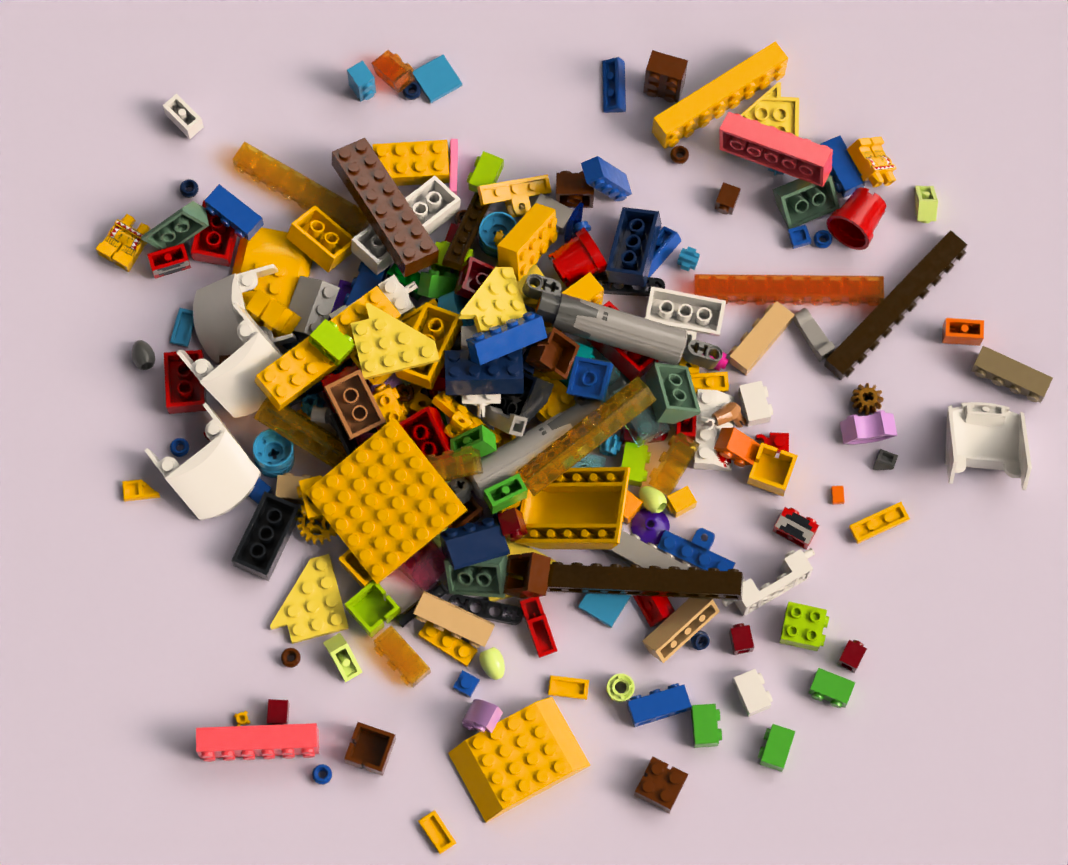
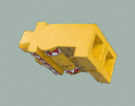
[847,137,896,187]
[96,214,151,272]

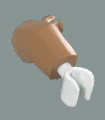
[699,402,747,430]

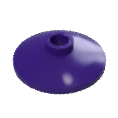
[631,508,670,545]

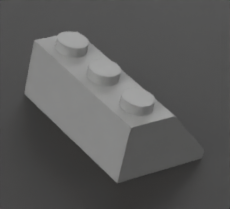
[288,276,340,339]

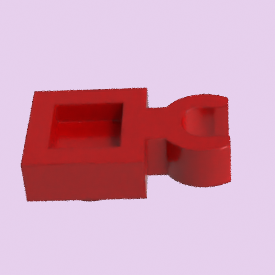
[756,432,789,453]

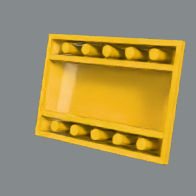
[515,467,630,550]
[448,697,590,823]

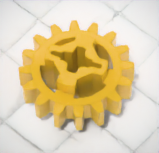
[297,510,336,545]

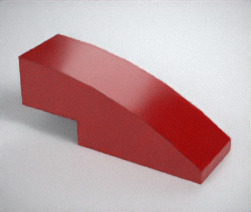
[518,597,558,658]

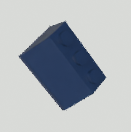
[439,517,510,570]

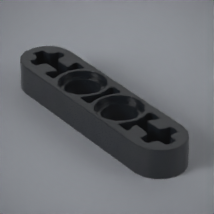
[594,274,665,296]
[448,594,523,625]

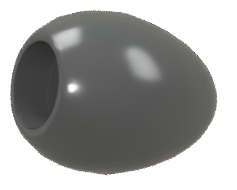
[132,340,155,370]

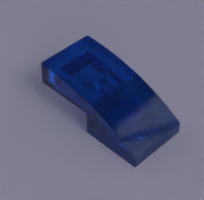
[564,203,584,243]

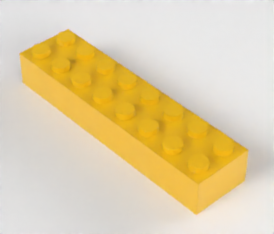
[652,41,788,149]
[254,286,401,411]

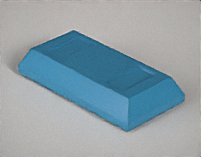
[170,308,194,347]

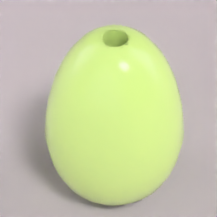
[639,486,667,513]
[479,647,505,680]

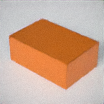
[831,486,845,505]

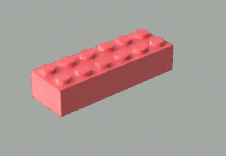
[719,112,833,187]
[196,723,319,762]

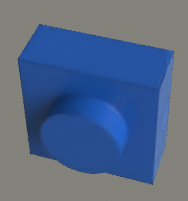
[788,225,812,249]
[453,670,480,698]

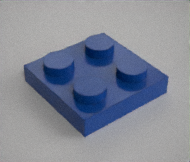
[566,356,613,402]

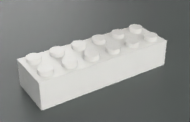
[351,176,461,275]

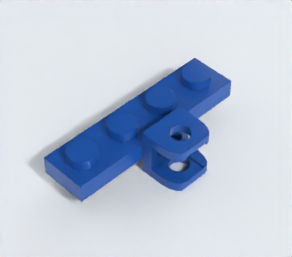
[657,528,736,571]

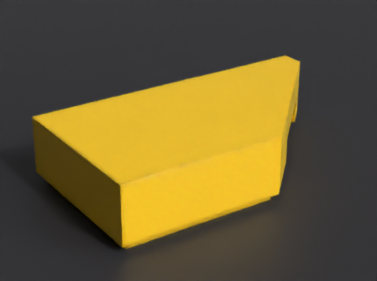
[122,479,160,502]

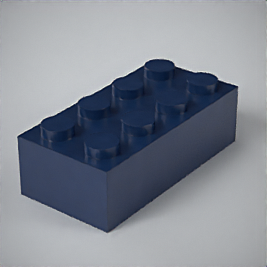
[606,207,662,287]
[444,349,524,395]

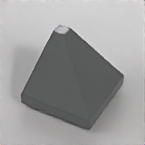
[873,449,898,470]

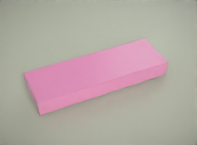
[449,139,458,195]

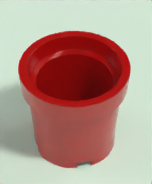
[826,187,886,250]
[548,227,607,288]

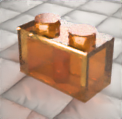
[371,50,415,93]

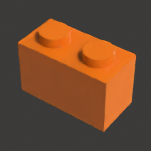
[942,318,984,346]
[714,427,761,467]

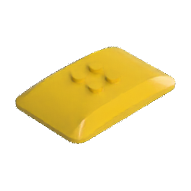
[232,227,313,338]

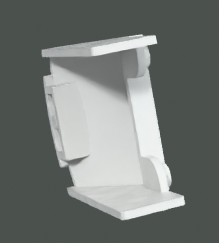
[193,264,297,364]
[176,302,283,418]
[144,402,261,520]
[945,402,1032,490]

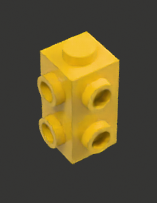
[372,383,409,423]

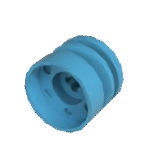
[479,212,517,258]
[253,429,295,478]

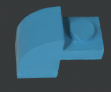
[438,291,469,314]

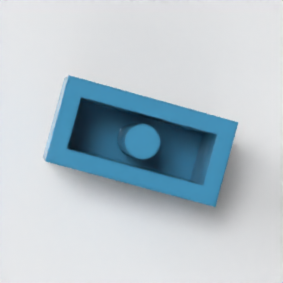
[347,60,376,102]

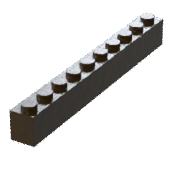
[824,230,968,380]
[547,562,744,600]

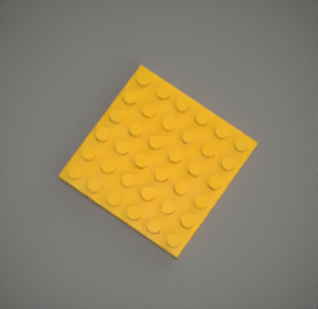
[305,418,467,584]

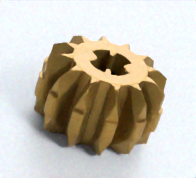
[850,383,884,416]

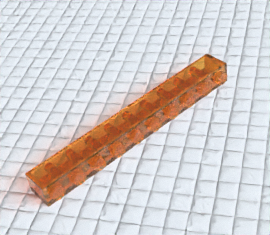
[693,274,884,306]

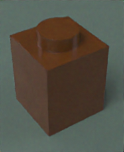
[714,182,741,215]

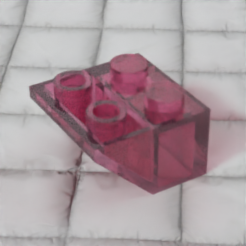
[398,541,446,591]

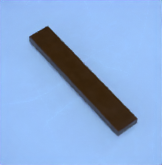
[442,192,491,271]

